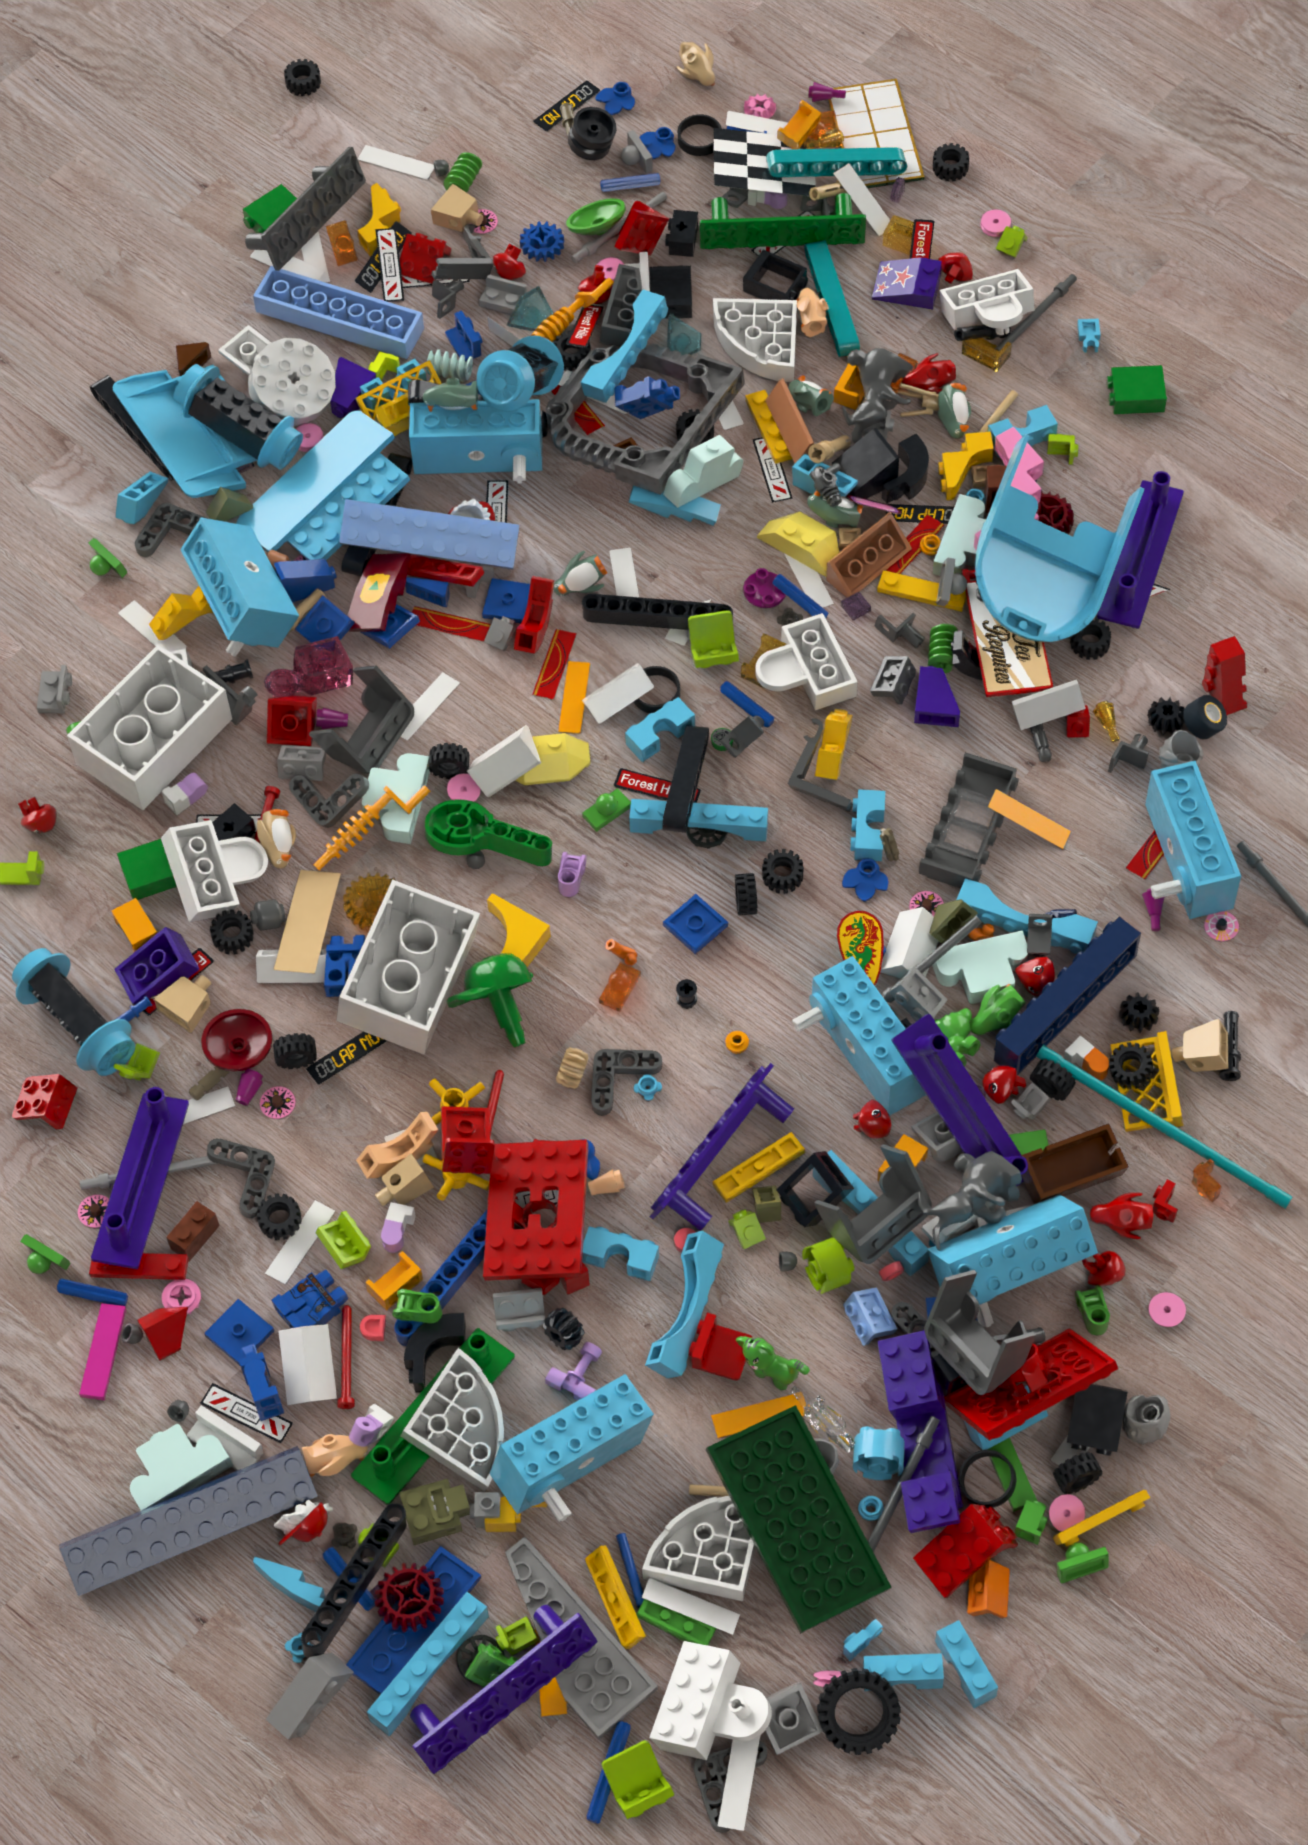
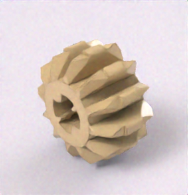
[556,1047,588,1089]

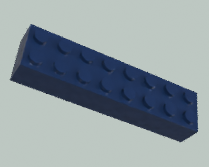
[994,916,1141,1075]

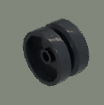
[568,107,617,160]

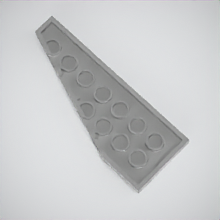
[505,1536,658,1740]

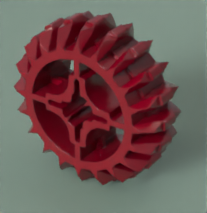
[1036,490,1074,535]
[375,1562,444,1632]

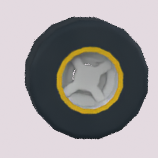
[1184,695,1227,739]

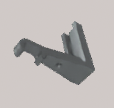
[432,224,494,279]
[200,665,258,725]
[788,718,853,812]

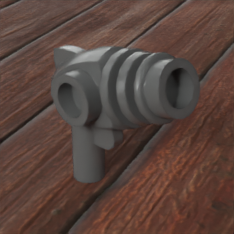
[809,463,842,507]

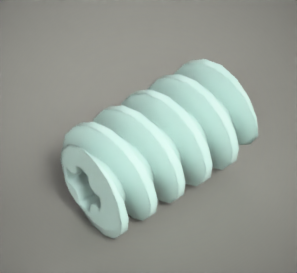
[426,349,473,382]

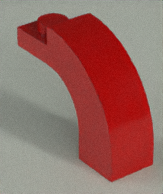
[514,576,554,654]

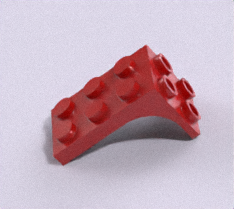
[614,200,669,256]
[441,1106,495,1174]
[913,1504,1018,1598]

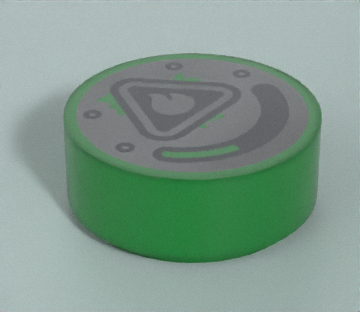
[711,728,734,751]

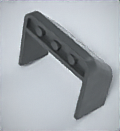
[309,665,415,773]
[814,1144,932,1264]
[925,1270,1036,1395]

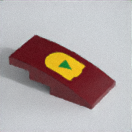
[348,553,411,632]

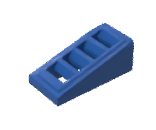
[405,577,450,607]

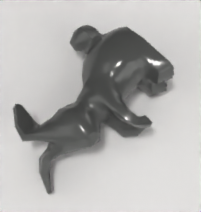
[843,348,913,444]
[918,1151,1022,1251]

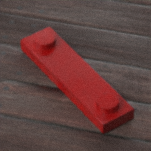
[407,555,485,587]
[89,1253,189,1280]

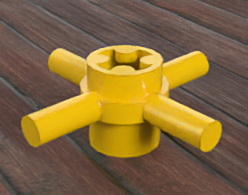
[429,1078,485,1125]
[422,1154,489,1201]

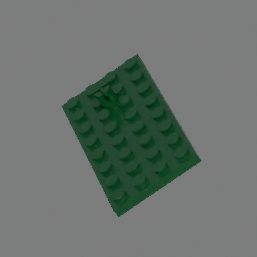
[706,1405,892,1634]

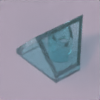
[506,286,553,332]
[667,314,701,355]

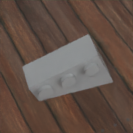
[266,1652,354,1740]

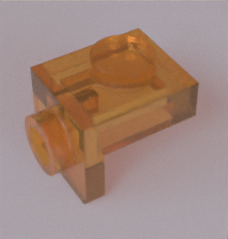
[1192,1159,1222,1202]

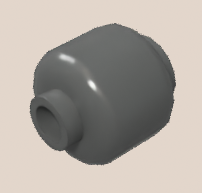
[250,899,285,931]

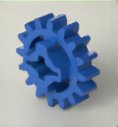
[520,221,564,262]

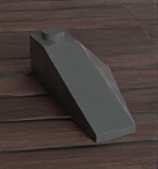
[600,264,642,347]

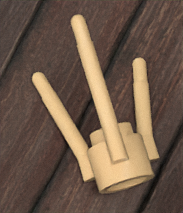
[893,383,939,417]

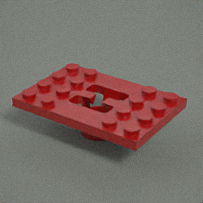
[483,1139,588,1281]
[944,1328,1119,1441]

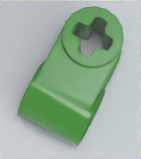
[1075,1285,1110,1336]
[392,1289,442,1323]

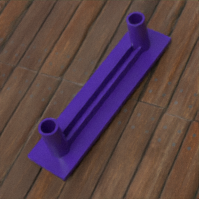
[1097,471,1184,629]
[891,1014,1028,1186]
[649,1063,795,1231]
[91,1087,189,1269]
[410,1605,598,1774]

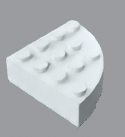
[713,298,797,382]
[401,1348,504,1492]
[642,1496,755,1601]

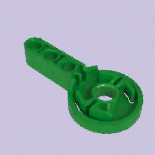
[425,799,552,867]

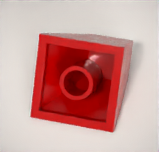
[267,696,317,746]

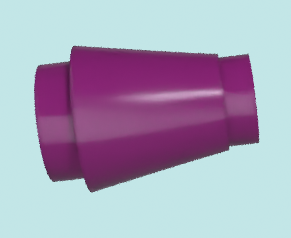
[316,707,348,729]
[235,1069,263,1106]

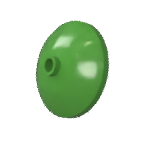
[566,199,626,235]

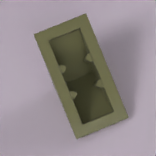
[206,487,253,522]
[929,899,978,944]
[752,1185,781,1223]

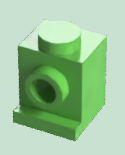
[1015,1500,1048,1545]

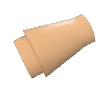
[588,1169,625,1196]

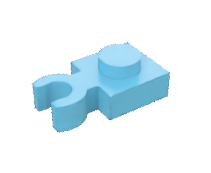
[1077,319,1101,353]
[843,1619,883,1661]

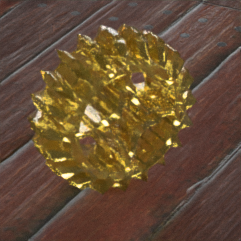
[343,871,396,930]

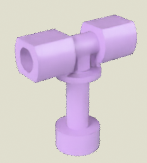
[545,1342,602,1400]

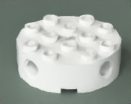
[248,338,336,426]

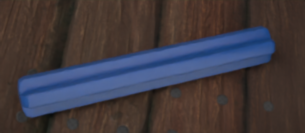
[586,1721,631,1823]

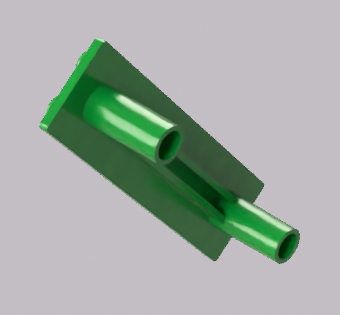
[700,193,866,249]
[351,1328,515,1505]

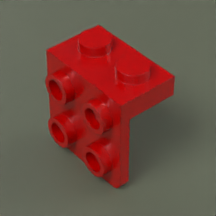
[400,233,452,284]
[12,1074,78,1130]
[688,1312,753,1381]

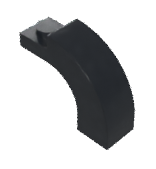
[882,434,929,504]
[951,630,982,680]
[404,1313,466,1393]

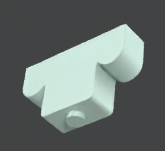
[663,435,744,508]
[933,494,986,576]
[362,753,430,844]
[932,931,1028,1004]
[130,1424,234,1510]

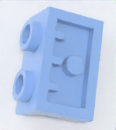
[843,1287,897,1346]

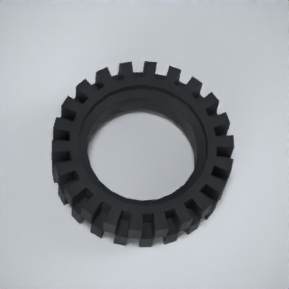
[817,1668,901,1755]

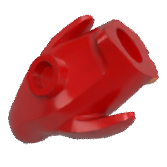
[901,353,956,394]
[1089,1192,1153,1240]

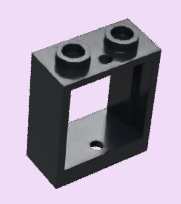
[743,249,808,300]
[776,1151,854,1228]

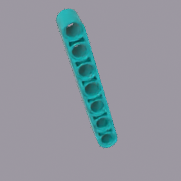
[766,147,908,177]
[804,240,860,357]

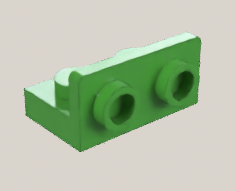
[465,1643,518,1687]

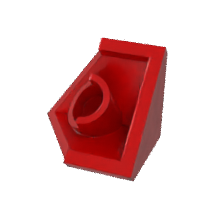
[137,1306,188,1361]

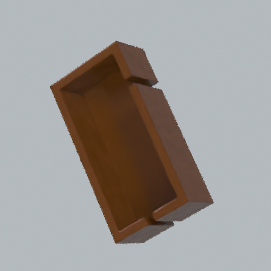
[1021,1123,1129,1204]

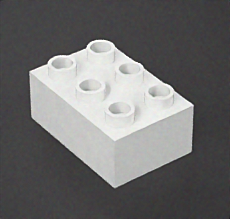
[67,645,232,810]
[337,880,480,1055]

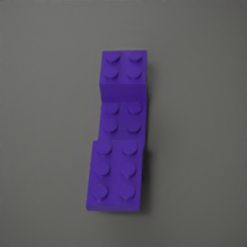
[878,1330,963,1533]

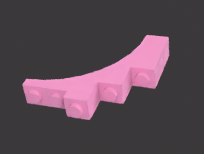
[974,427,1044,550]

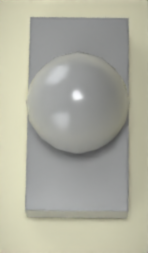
[621,130,653,173]
[936,557,967,606]

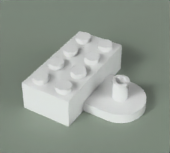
[940,269,1035,335]
[756,613,858,710]
[161,820,268,922]
[649,1641,772,1760]

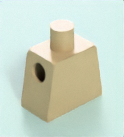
[431,184,483,232]
[154,975,211,1033]
[1172,1019,1228,1072]
[375,1154,434,1206]

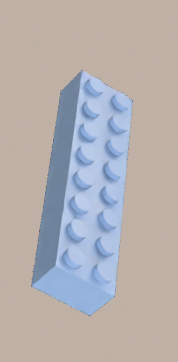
[253,266,424,359]
[339,499,519,569]

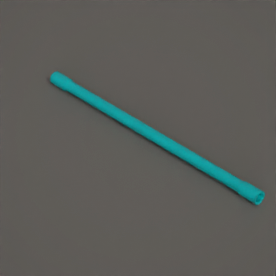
[1036,1045,1293,1209]

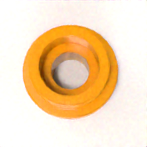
[920,534,941,556]
[725,1031,749,1054]

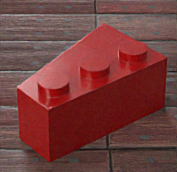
[1202,636,1247,715]

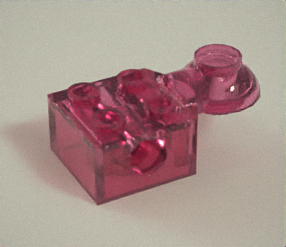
[264,636,353,698]

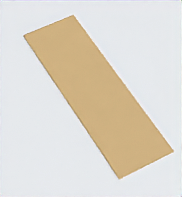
[273,870,341,974]

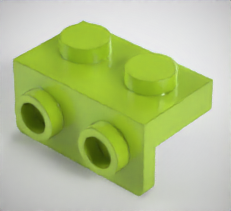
[315,1211,371,1269]

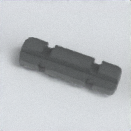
[1030,724,1052,762]

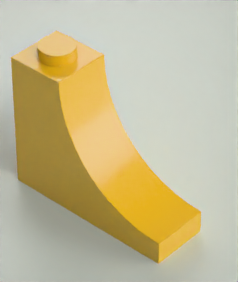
[487,893,551,967]

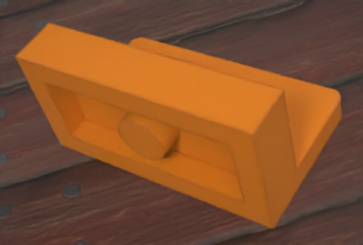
[967,1560,1010,1618]

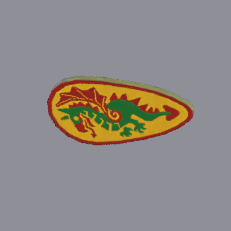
[837,911,884,986]

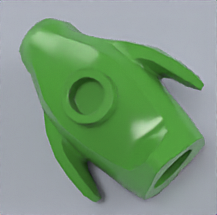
[970,984,1026,1035]

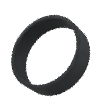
[677,114,722,156]
[633,666,680,714]
[959,1450,1017,1508]

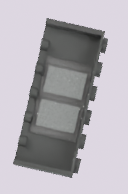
[919,752,1019,888]

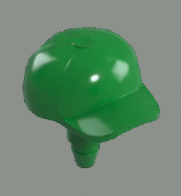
[446,953,533,1048]

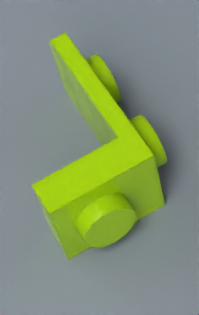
[0,851,44,885]
[113,1043,161,1081]

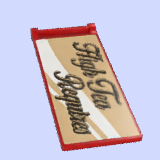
[961,568,1053,697]

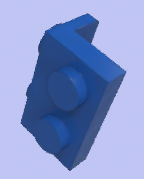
[445,310,483,362]

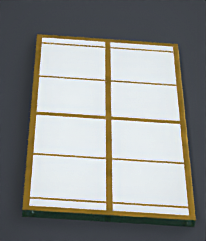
[828,79,924,188]

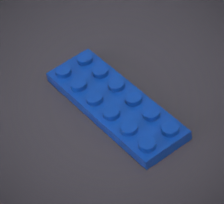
[346,1546,481,1695]

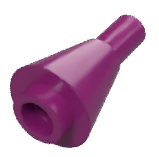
[808,82,846,102]
[1142,888,1165,931]

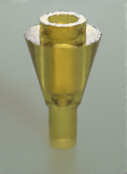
[806,127,844,149]
[1093,701,1120,742]

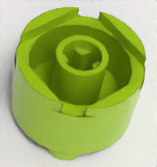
[802,1238,855,1294]

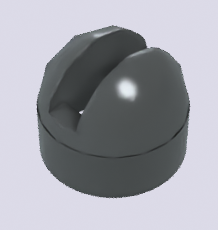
[434,160,449,177]
[466,851,485,869]
[779,1251,797,1271]
[122,1323,143,1344]
[167,1400,190,1422]

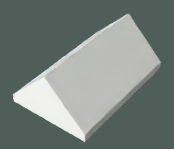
[218,325,272,375]
[1012,679,1086,730]
[467,725,541,797]
[880,907,939,979]
[279,1324,337,1405]

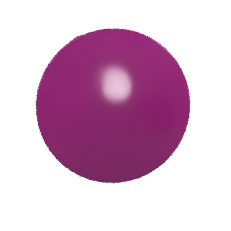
[743,568,786,608]

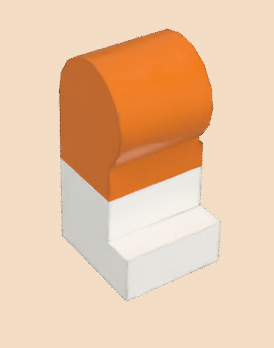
[1064,1036,1109,1081]

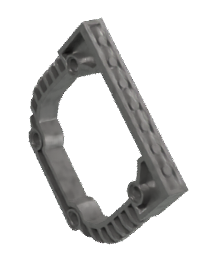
[546,343,745,495]

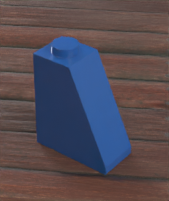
[274,559,337,603]

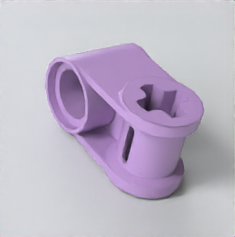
[558,852,587,897]

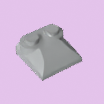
[911,1112,963,1162]
[765,1683,823,1755]

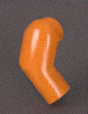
[967,923,995,941]
[605,939,638,965]

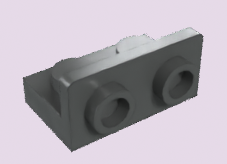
[870,656,916,704]

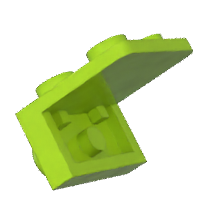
[688,611,739,668]
[601,1740,675,1820]

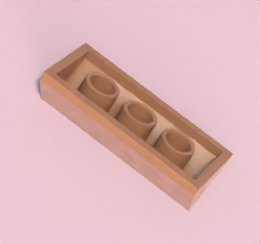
[765,378,823,463]
[826,512,912,599]

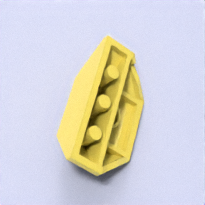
[757,511,839,577]
[515,733,591,785]

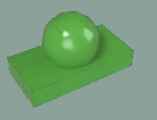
[88,538,127,578]
[582,788,631,832]
[20,1234,71,1274]
[1057,1542,1109,1583]

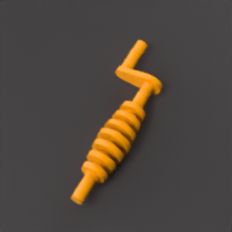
[531,277,614,343]
[313,785,431,871]

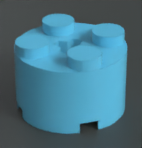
[853,1426,905,1480]

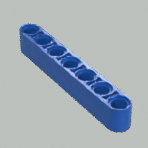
[394,1210,487,1346]

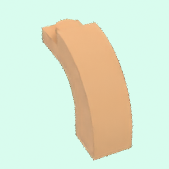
[356,1112,438,1179]

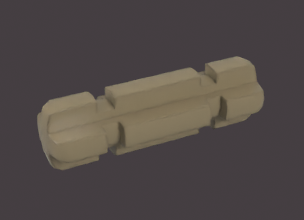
[880,828,900,862]
[189,1067,230,1100]

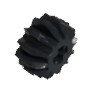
[1147,697,1185,735]
[1119,992,1160,1034]
[542,1307,585,1350]

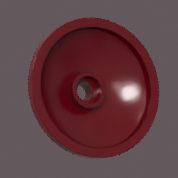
[201,1009,273,1072]

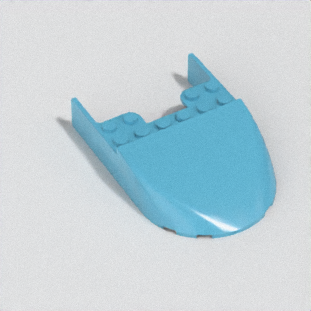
[975,434,1144,642]

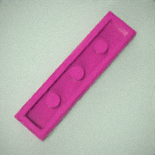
[79,1303,126,1400]

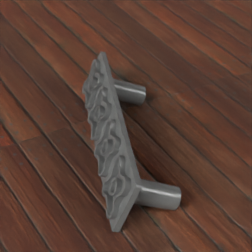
[245,147,366,271]

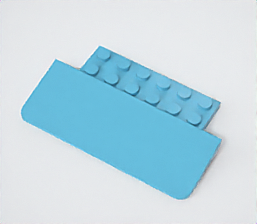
[113,364,257,498]
[236,411,410,560]

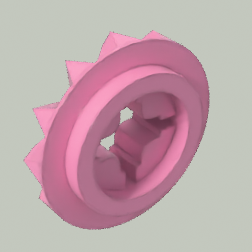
[744,93,776,119]
[162,1279,201,1315]

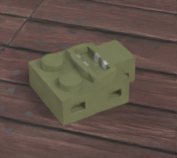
[399,1478,470,1545]

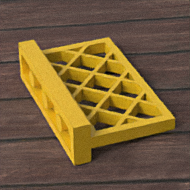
[355,360,442,437]
[1110,1031,1184,1132]

